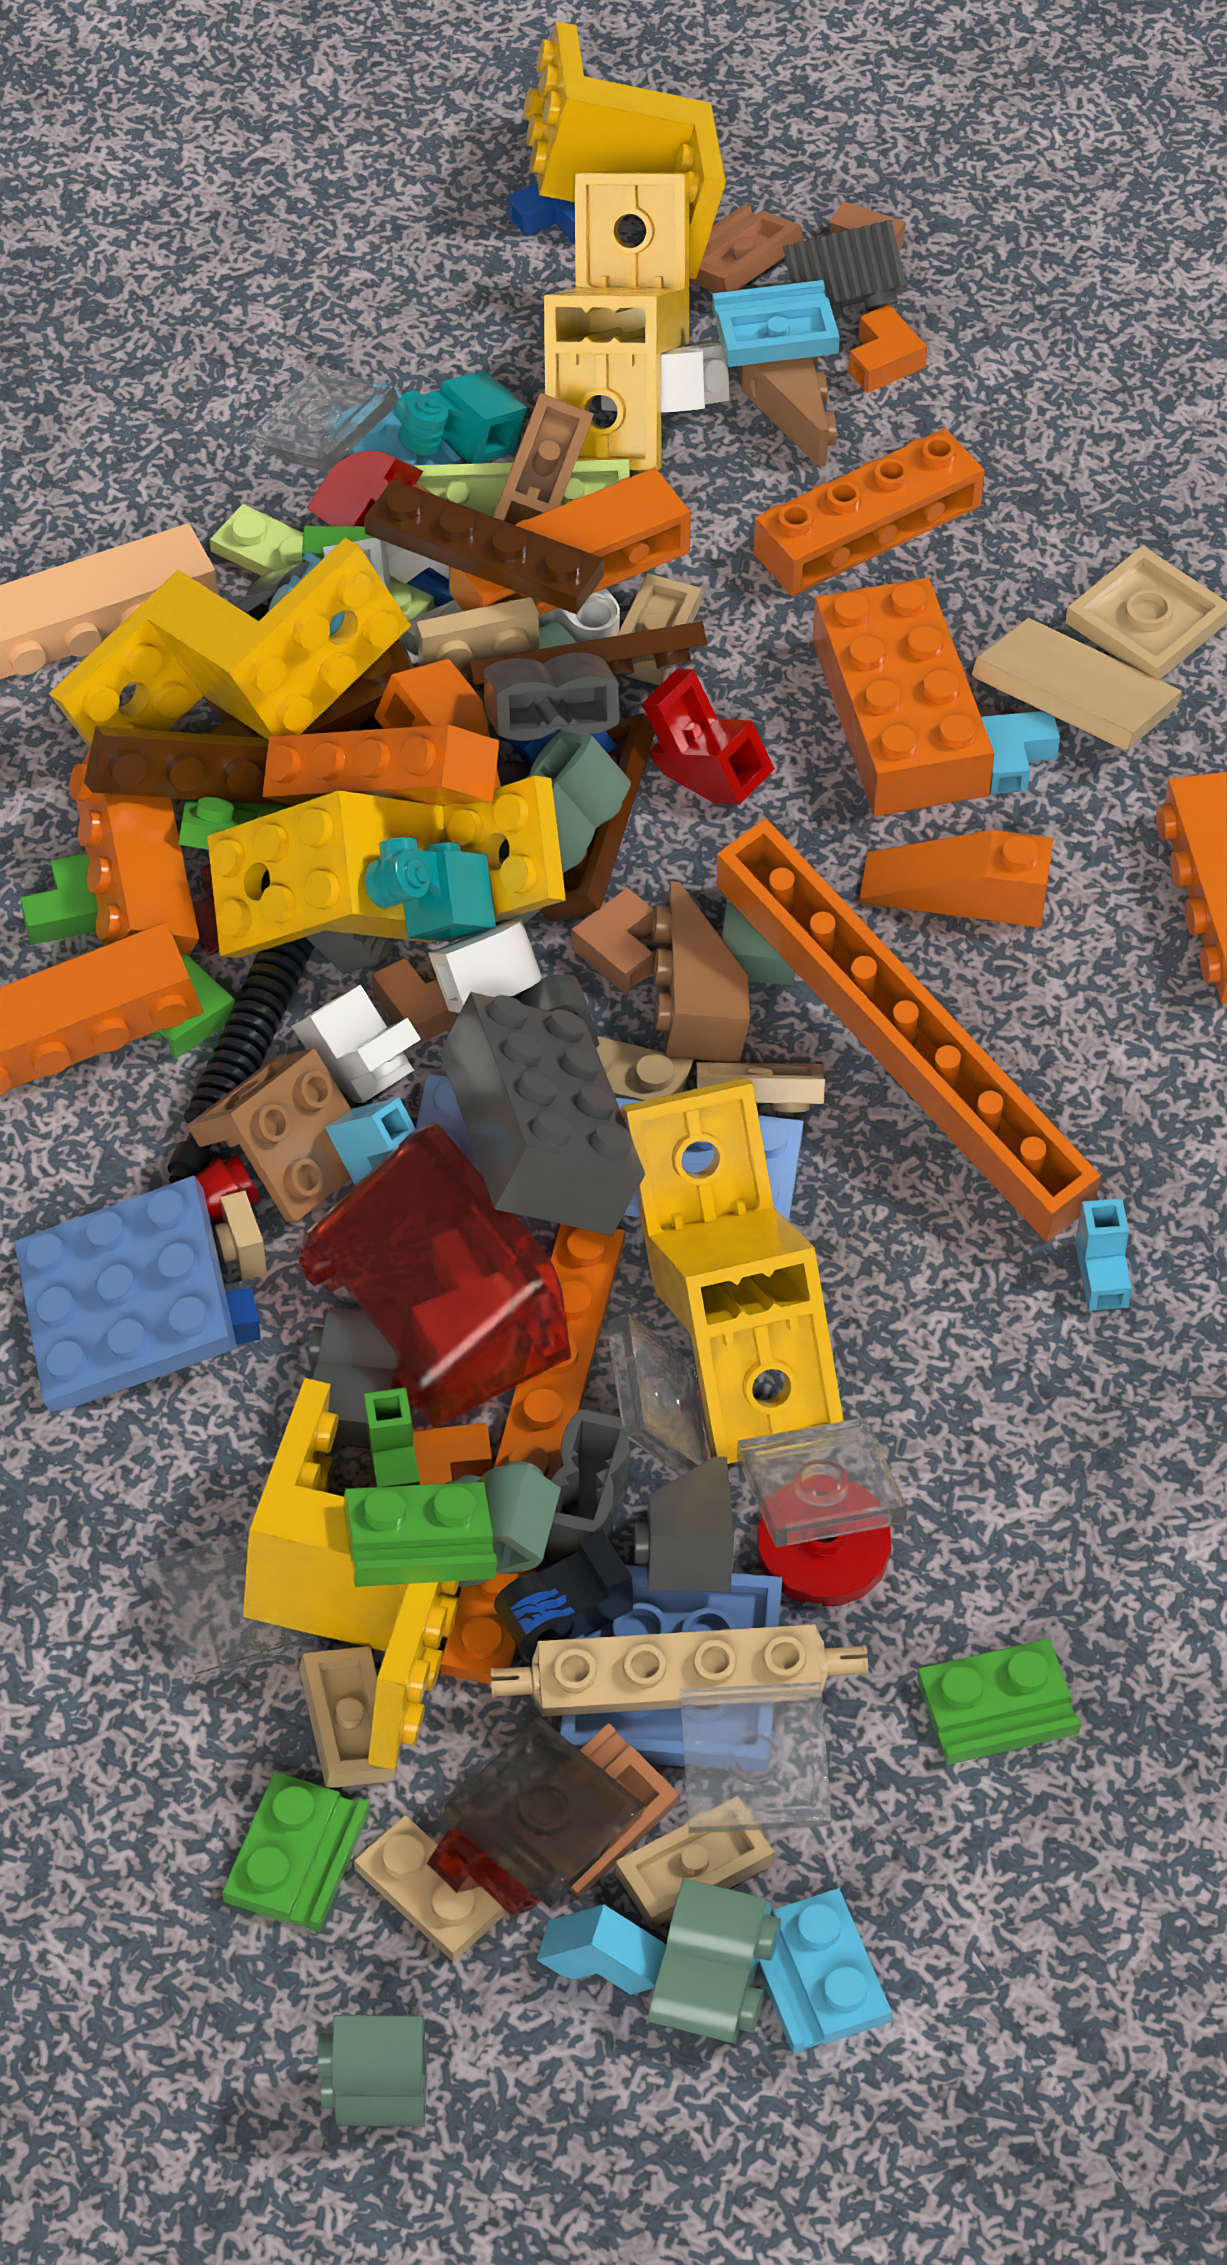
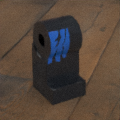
[493,1529,633,1655]

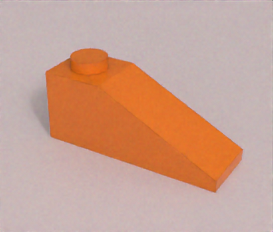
[374,659,501,806]
[859,830,1054,927]

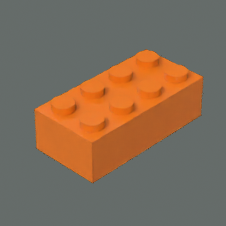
[812,577,994,817]

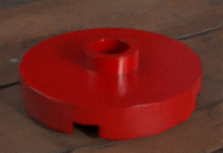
[757,1480,892,1606]

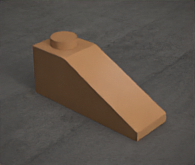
[493,393,594,525]

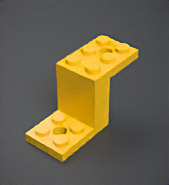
[523,21,726,280]
[544,173,689,470]
[49,537,411,748]
[207,775,566,958]
[621,1078,846,1464]
[243,1378,459,1771]

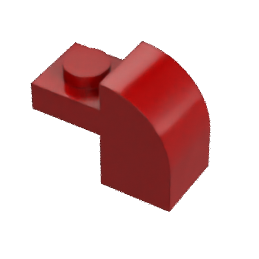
[307,450,433,527]
[641,669,775,805]

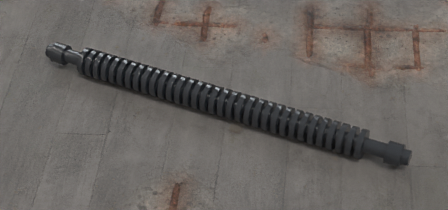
[167,718,383,1184]

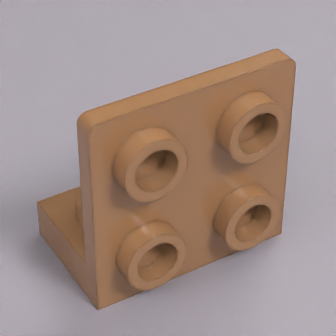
[187,1048,351,1223]

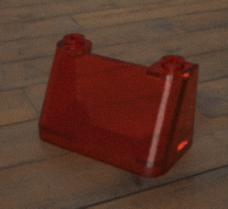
[297,1123,571,1428]

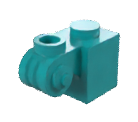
[394,370,527,464]
[365,837,496,942]

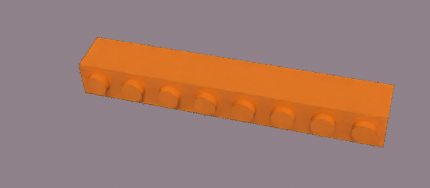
[717,817,1101,1243]

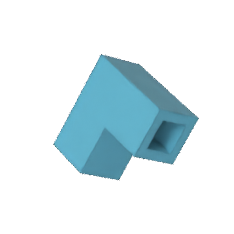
[981,711,1060,794]
[325,1097,417,1198]
[1075,1198,1132,1311]
[536,1904,666,1995]

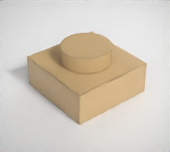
[213,1190,267,1281]

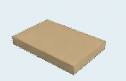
[972,618,1182,750]

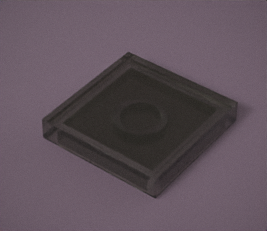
[442,1716,646,1908]

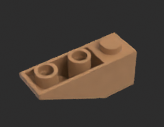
[737,356,837,466]
[651,881,750,1063]

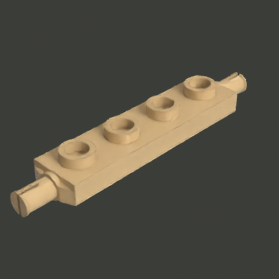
[490,1624,868,1717]

